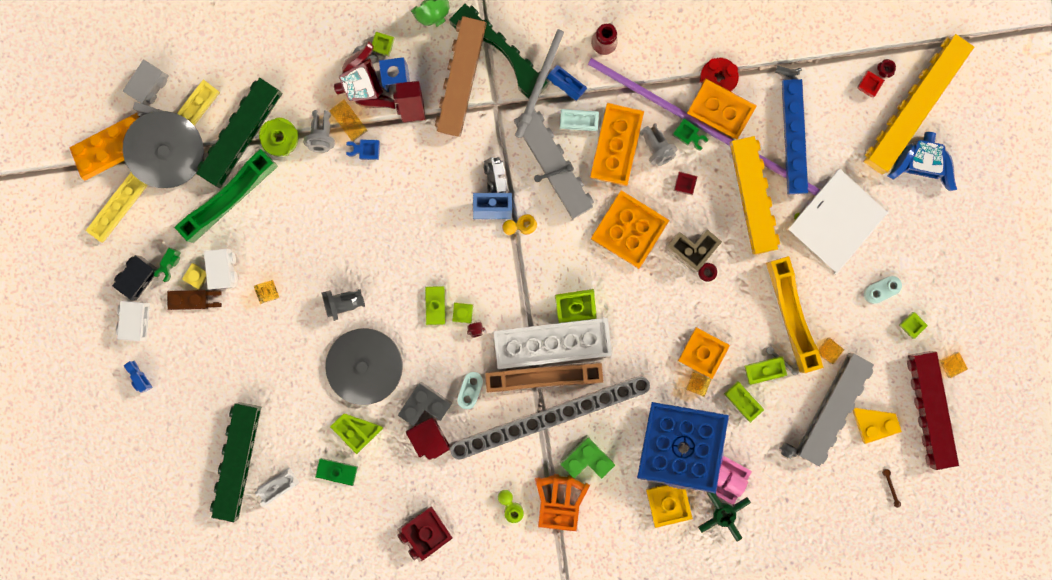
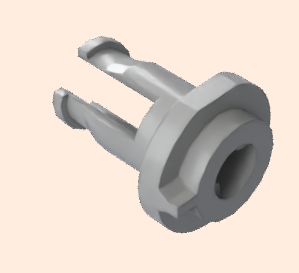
[303,110,335,153]
[640,123,678,166]

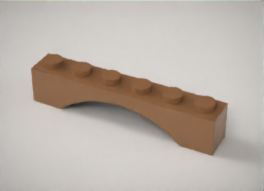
[485,362,603,392]

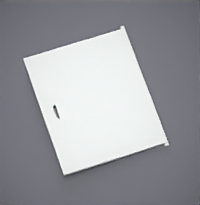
[788,169,889,275]

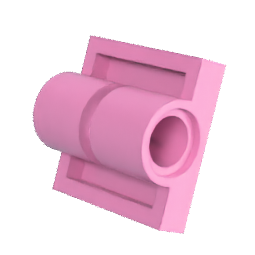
[716,456,752,505]

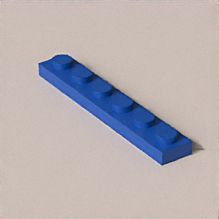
[782,79,808,195]

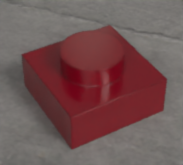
[674,172,698,195]

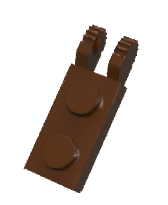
[167,290,222,310]

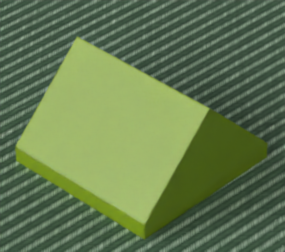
[555,289,597,323]

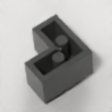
[398,382,453,426]

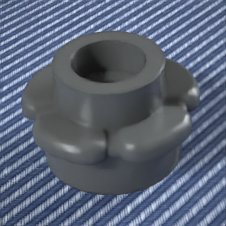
[779,442,798,459]

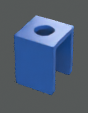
[379,57,410,92]

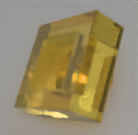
[253,280,280,304]
[818,338,844,365]
[940,352,968,378]
[686,372,711,397]

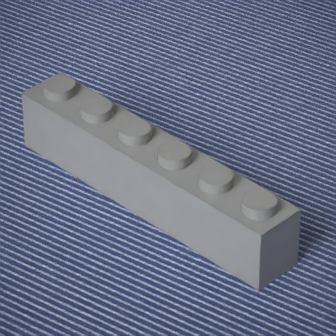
[514,109,594,220]
[796,353,874,467]

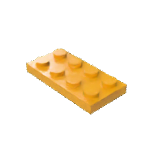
[590,103,644,186]
[69,113,140,181]

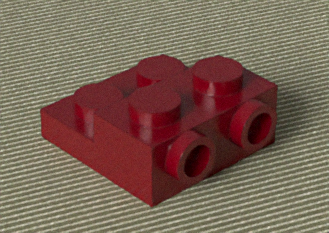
[397,506,453,562]

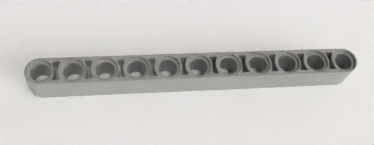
[450,376,650,460]

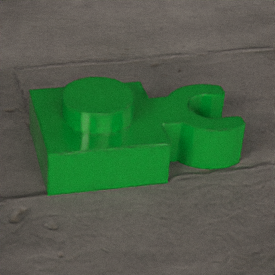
[672,119,708,151]

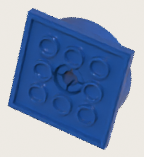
[637,402,729,494]

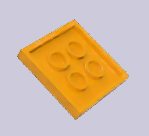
[591,190,670,269]

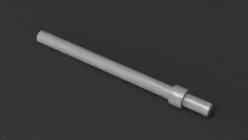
[515,29,564,139]

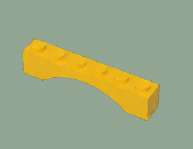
[766,256,824,373]

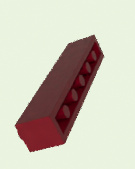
[907,351,959,470]

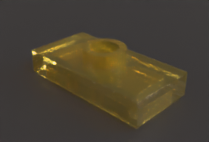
[329,99,368,142]

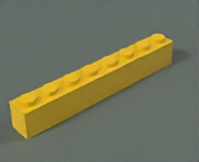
[863,34,974,175]

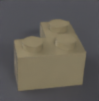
[665,229,722,272]

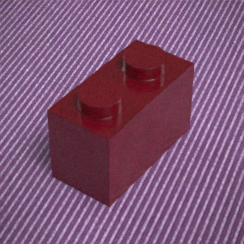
[393,81,425,122]

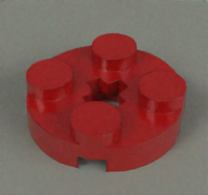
[700,57,739,91]

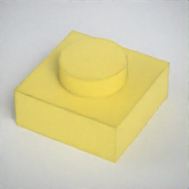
[182,263,207,289]

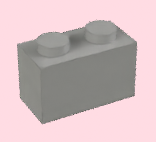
[123,59,169,106]

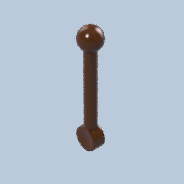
[882,469,901,508]

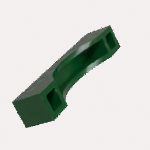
[449,3,548,99]

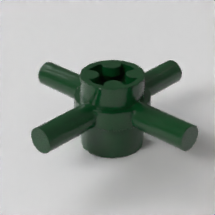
[698,492,751,542]

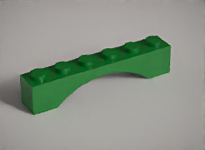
[174,149,278,243]

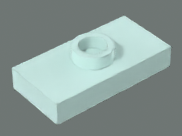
[559,109,599,132]

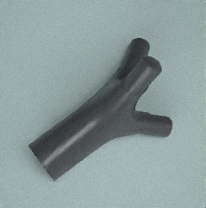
[775,65,802,79]

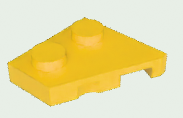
[853,407,902,444]

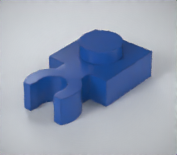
[346,139,380,160]
[124,361,153,393]

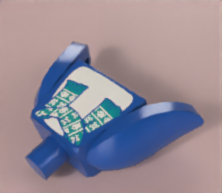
[887,132,957,191]

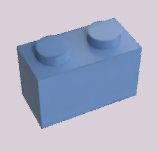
[473,193,512,219]

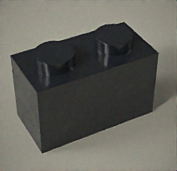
[112,255,158,300]

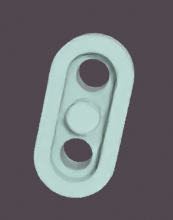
[864,276,902,304]
[457,372,483,409]

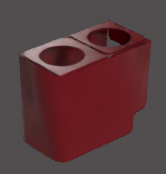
[406,417,451,460]

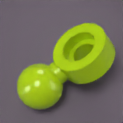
[498,490,524,523]

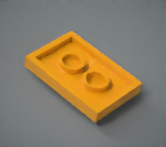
[687,78,757,139]

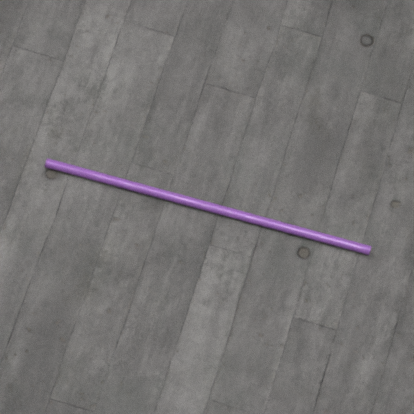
[588,58,821,195]

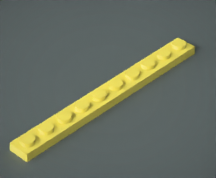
[85,79,220,243]

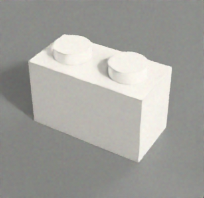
[204,248,238,290]
[115,301,150,341]

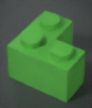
[560,436,615,479]

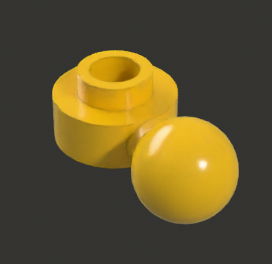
[502,214,537,235]

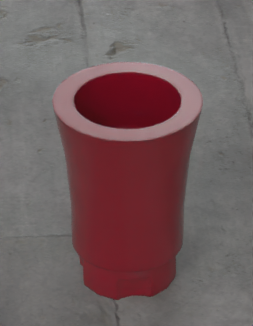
[591,23,618,55]

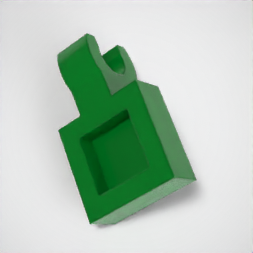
[154,248,181,282]

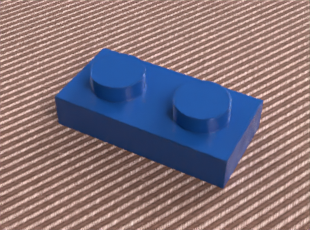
[546,65,587,101]

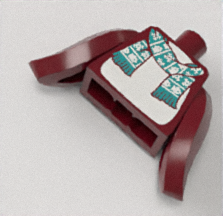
[334,41,396,109]

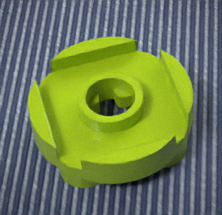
[259,117,299,157]

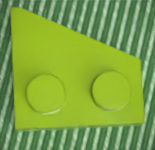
[330,413,384,454]

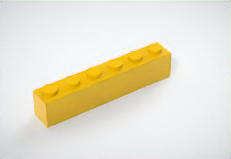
[729,136,780,254]

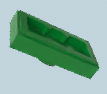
[315,458,358,486]

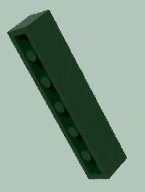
[196,77,283,189]
[210,402,262,522]

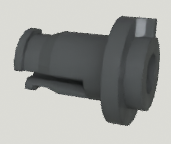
[321,289,365,321]

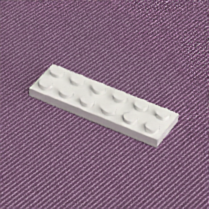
[493,318,612,369]

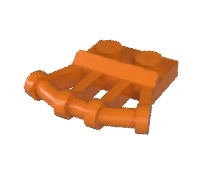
[535,474,590,532]

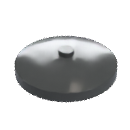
[123,111,204,188]
[325,328,403,405]

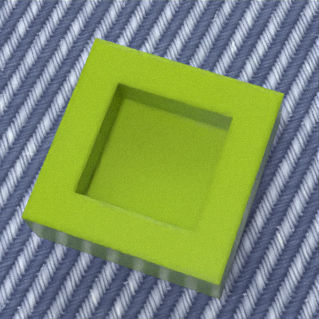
[372,32,395,57]
[452,303,473,323]
[899,312,928,339]

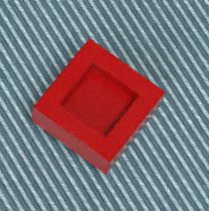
[857,71,885,98]

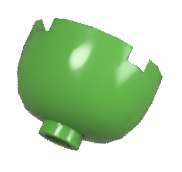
[411,0,450,27]

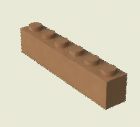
[435,16,487,137]

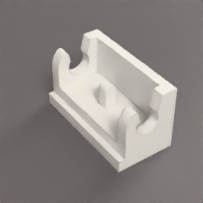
[255,467,300,507]

